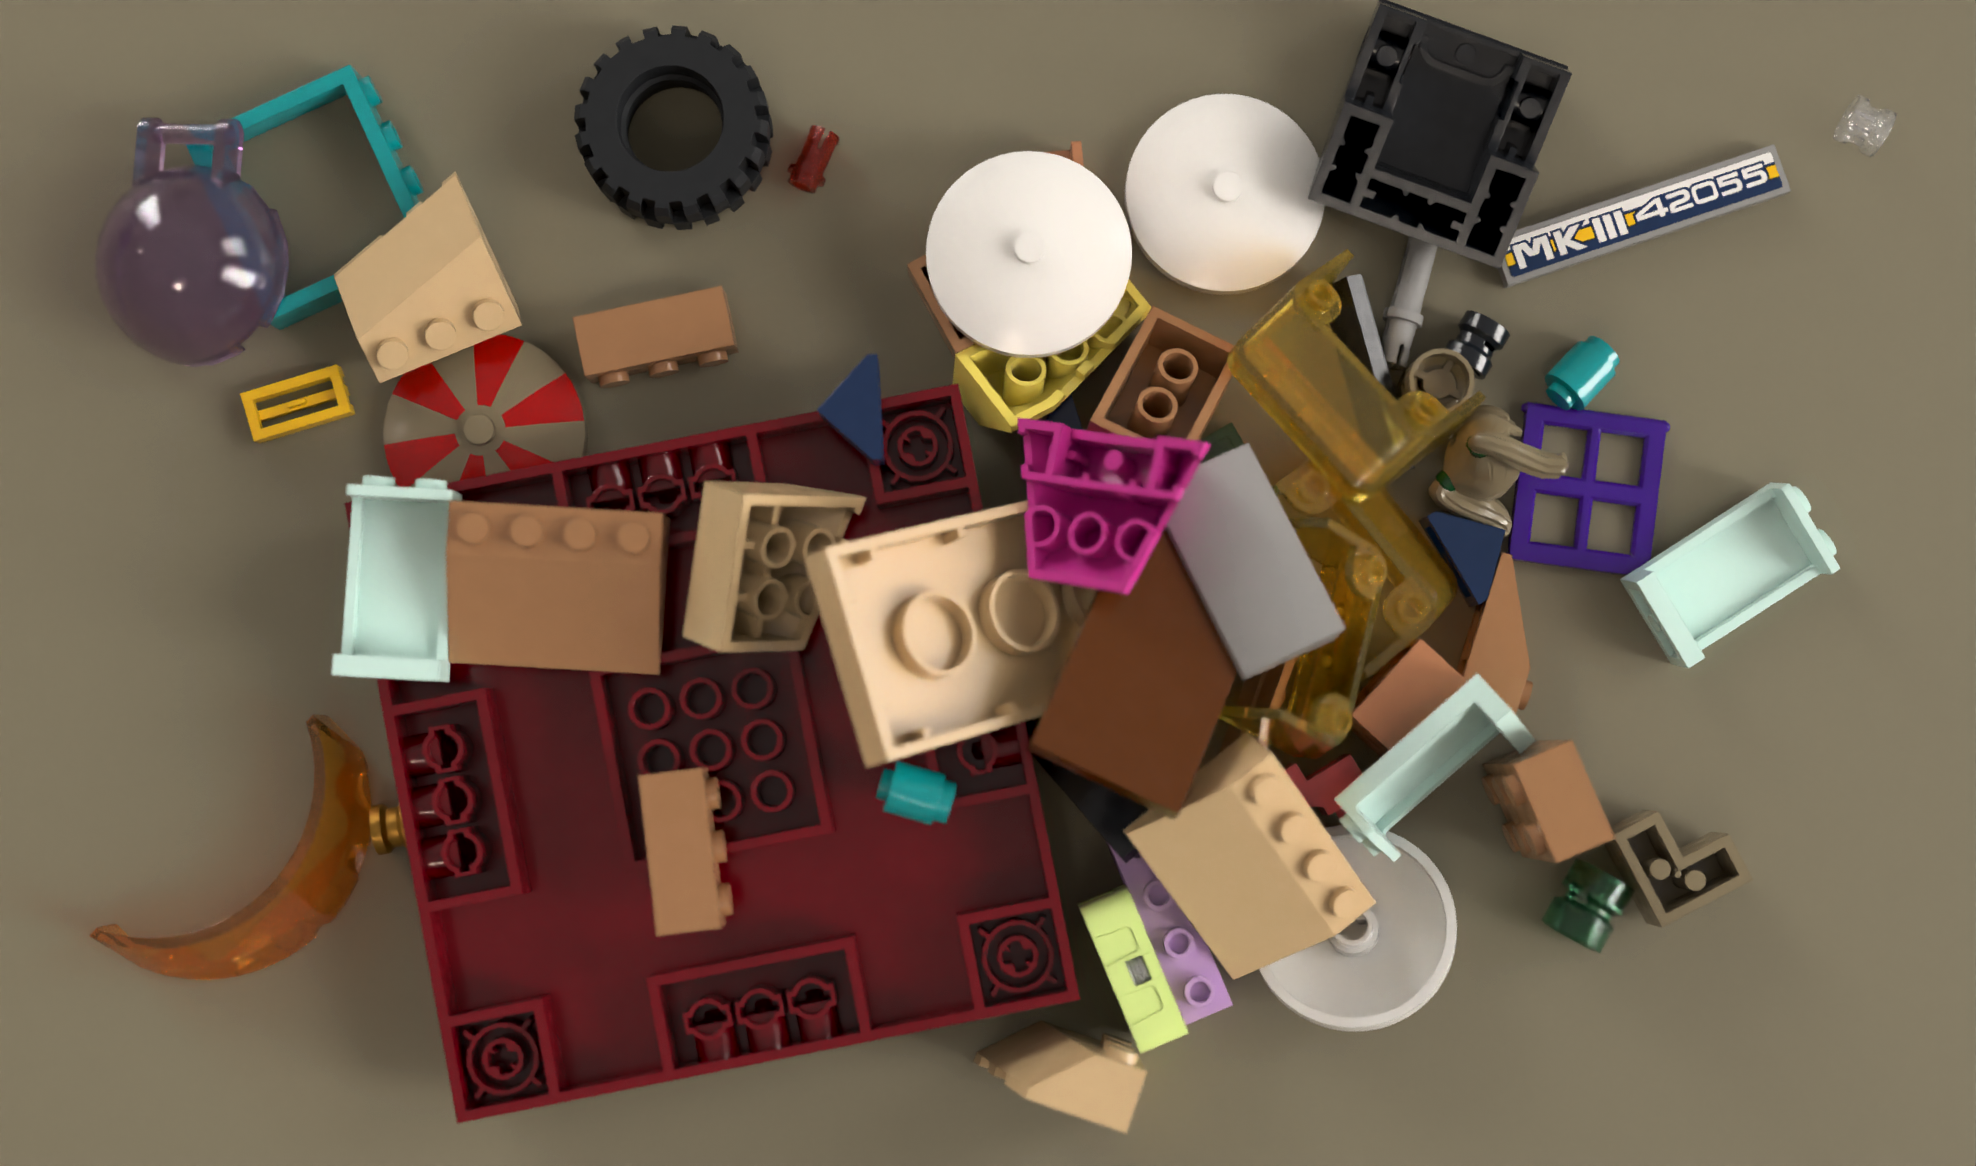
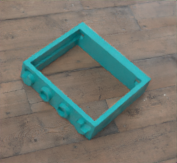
[184,64,424,330]

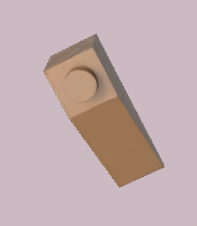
[1456,552,1533,715]

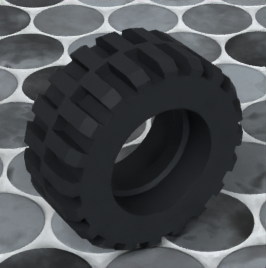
[574,25,773,230]

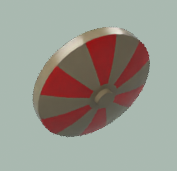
[383,334,588,488]

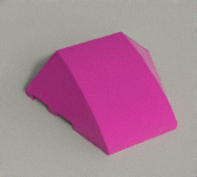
[1017,418,1211,595]

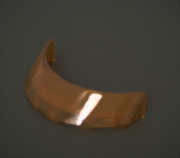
[90,714,372,980]

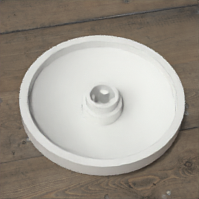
[1125,94,1325,295]
[926,151,1132,358]
[1259,825,1457,1032]

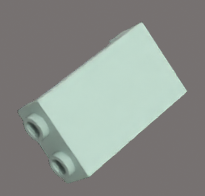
[332,476,462,682]
[1620,482,1840,669]
[1334,673,1536,862]

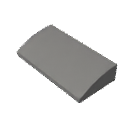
[1165,443,1346,681]

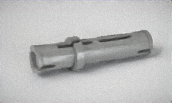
[1381,236,1438,371]

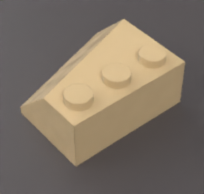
[334,171,522,384]
[682,481,867,652]
[973,1020,1147,1133]

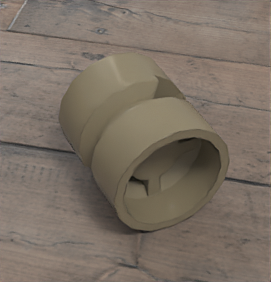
[1397,348,1475,423]

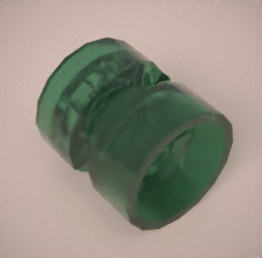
[1541,858,1635,954]

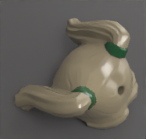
[1428,405,1569,537]

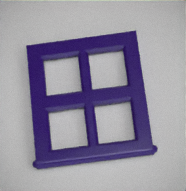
[1507,402,1670,576]

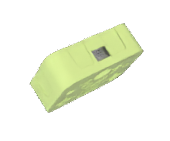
[1077,884,1189,1054]

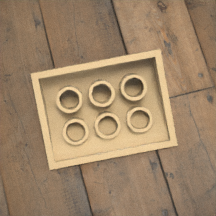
[1123,732,1376,980]

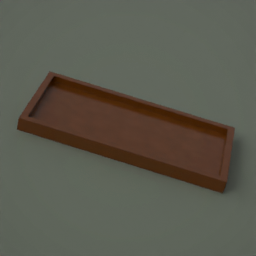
[1027,528,1238,819]

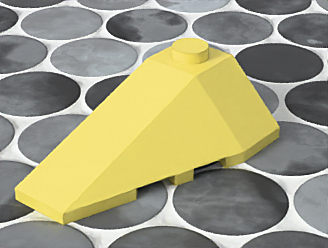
[952,279,1151,433]

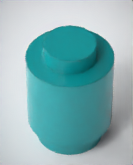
[1545,336,1620,410]
[875,761,957,825]

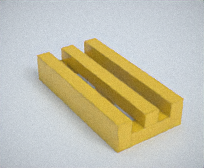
[240,364,356,444]

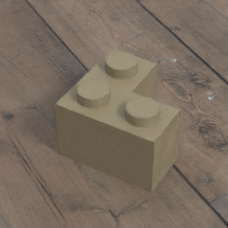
[1604,810,1753,928]

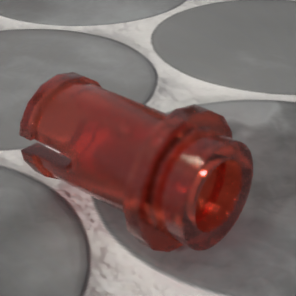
[787,125,840,194]

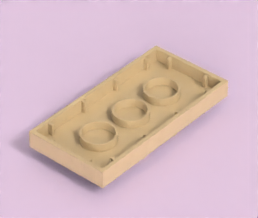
[804,500,1097,768]

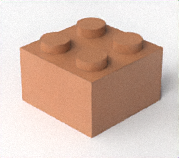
[1337,638,1467,757]

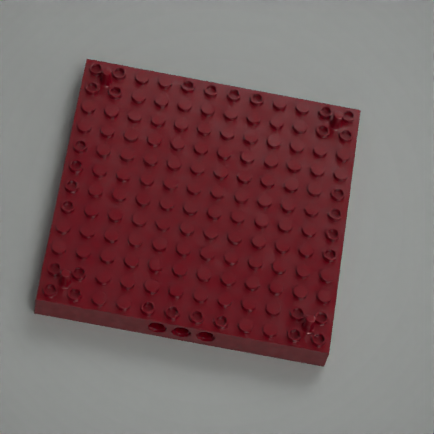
[345,384,1080,1124]

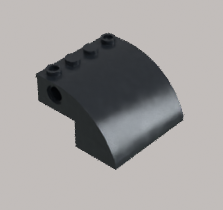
[1308,0,1572,269]

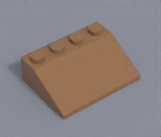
[446,501,670,675]

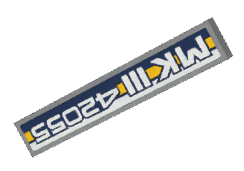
[1498,144,1791,288]

